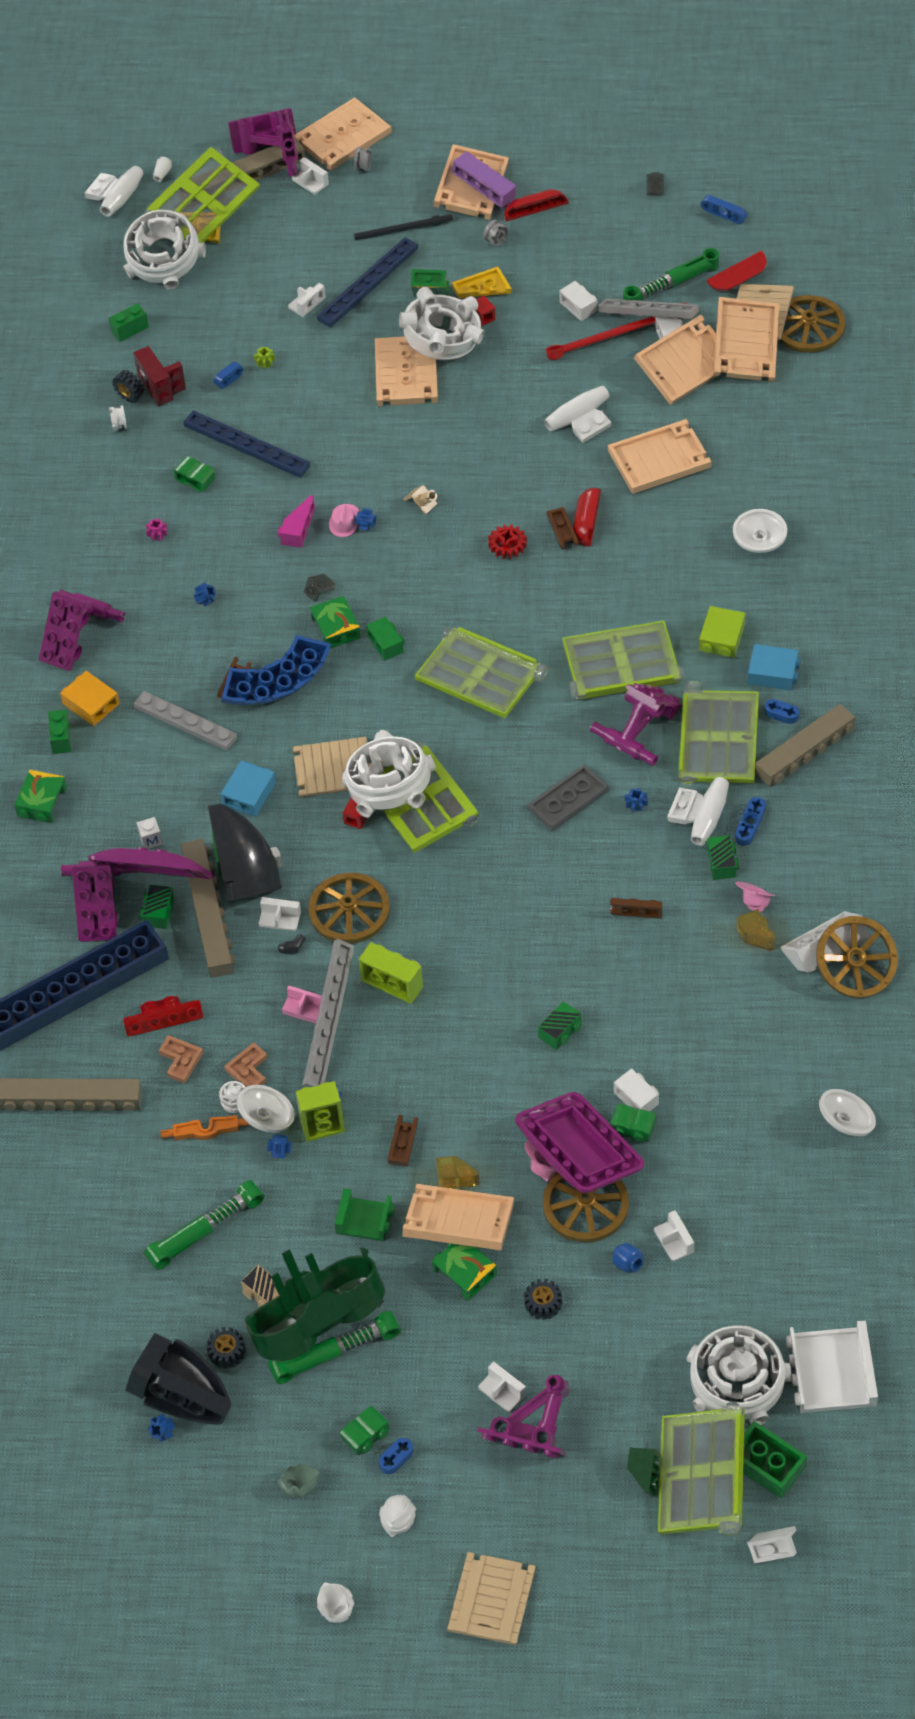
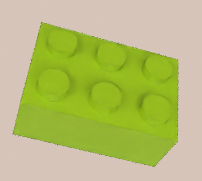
[358,942,423,1004]
[296,1081,345,1142]

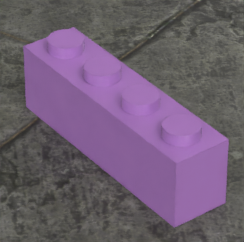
[452,151,516,208]

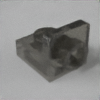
[647,172,664,195]
[304,574,335,602]

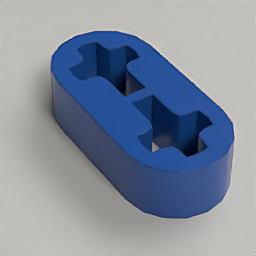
[214,362,244,389]
[765,699,799,724]
[379,1438,413,1475]

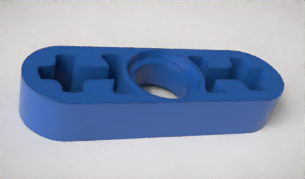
[701,195,747,224]
[735,797,766,846]

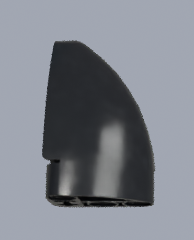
[207,803,282,901]
[125,1333,231,1425]

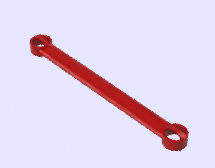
[546,303,688,360]

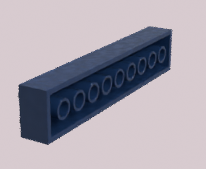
[0,920,169,1051]

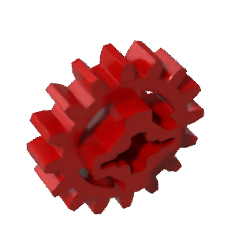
[488,524,527,559]

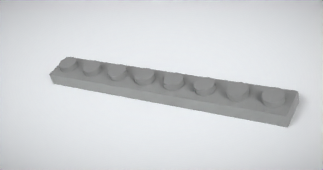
[302,939,354,1087]

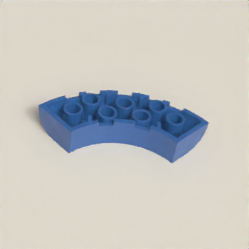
[221,635,331,706]

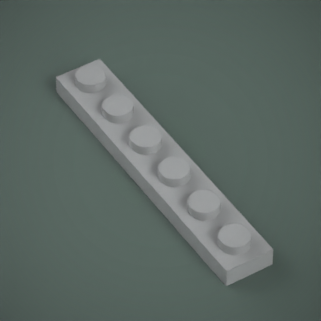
[598,298,699,320]
[134,691,237,751]

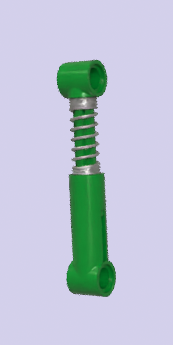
[623,248,719,301]
[144,1180,265,1270]
[268,1311,401,1384]

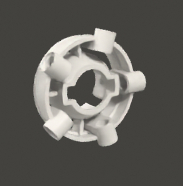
[123,210,206,290]
[399,287,485,360]
[342,737,436,818]
[687,1325,792,1425]

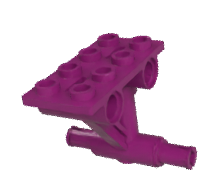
[228,108,298,176]
[39,589,126,671]
[590,683,683,766]
[61,861,138,941]
[477,1375,570,1459]

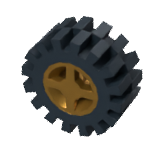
[112,369,145,403]
[524,1279,562,1320]
[207,1327,246,1368]

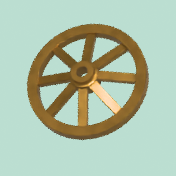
[779,295,845,352]
[308,873,390,944]
[816,916,898,998]
[543,1173,629,1242]

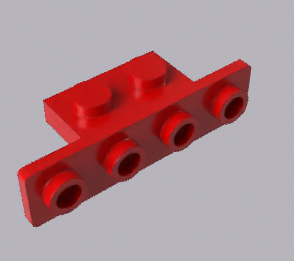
[123,996,204,1037]

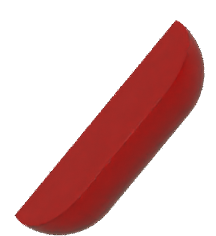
[504,189,569,222]
[707,250,767,292]
[573,488,601,547]

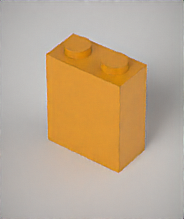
[60,671,120,726]

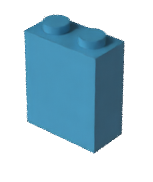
[748,644,801,690]
[220,761,276,817]

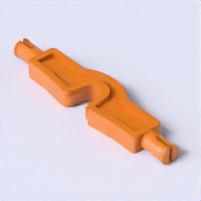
[160,1115,250,1140]

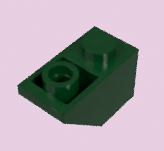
[627,1447,662,1497]

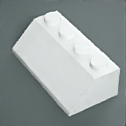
[781,911,871,973]

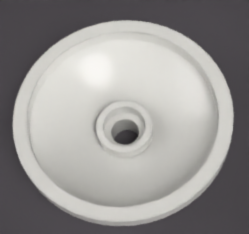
[733,509,787,553]
[237,1085,295,1133]
[819,1089,876,1137]

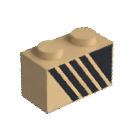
[241,1265,284,1307]

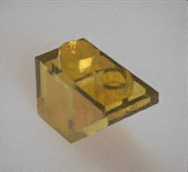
[736,909,776,951]
[436,1156,479,1189]

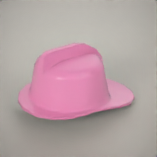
[329,504,359,537]
[735,881,776,912]
[525,1140,557,1181]

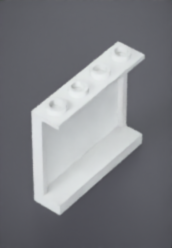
[786,1321,878,1413]

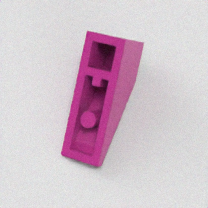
[278,495,315,548]

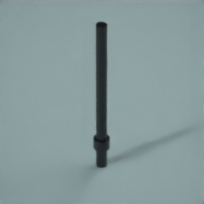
[354,214,453,240]

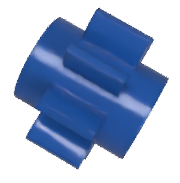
[355,508,377,531]
[194,582,216,607]
[625,788,648,812]
[267,1135,292,1158]
[148,1414,176,1442]

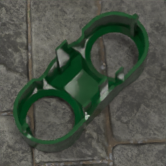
[245,1247,385,1361]

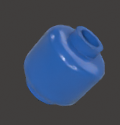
[613,1242,644,1273]

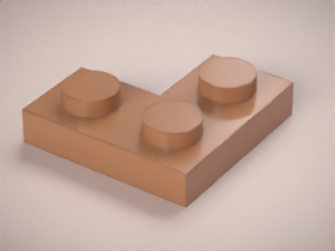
[159,1035,204,1084]
[224,1042,268,1087]

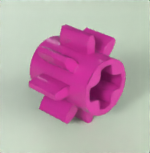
[146,519,168,541]

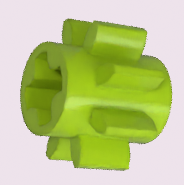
[254,347,276,368]

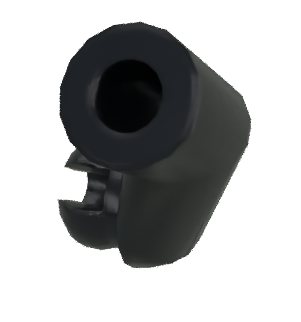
[278,934,306,954]

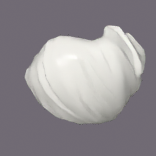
[719,1349,757,1382]
[379,1494,416,1537]
[317,1582,354,1623]

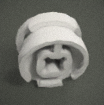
[109,405,127,431]
[219,1081,246,1113]

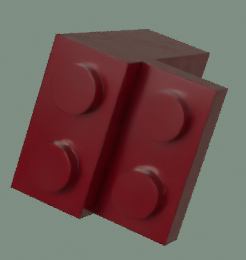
[133,346,186,407]

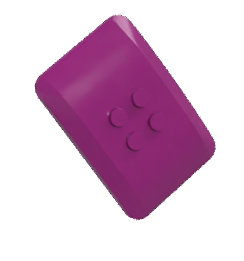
[88,847,215,880]
[515,1092,644,1193]

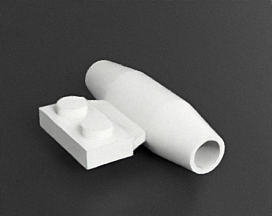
[85,166,143,217]
[544,386,611,443]
[667,777,729,846]

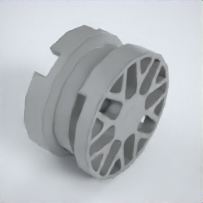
[354,147,372,171]
[483,219,509,247]

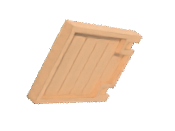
[294,97,392,171]
[433,144,509,220]
[713,297,779,382]
[634,315,727,405]
[375,337,438,406]
[608,419,712,494]
[402,1184,514,1250]

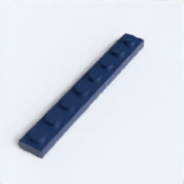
[317,237,418,328]
[183,410,310,478]

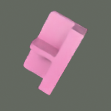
[282,986,322,1024]

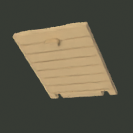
[736,284,794,340]
[293,737,371,797]
[447,1552,536,1645]

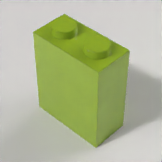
[699,606,746,658]

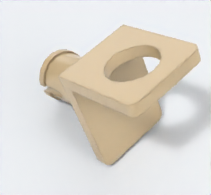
[403,485,437,514]

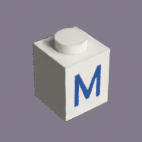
[137,817,163,849]

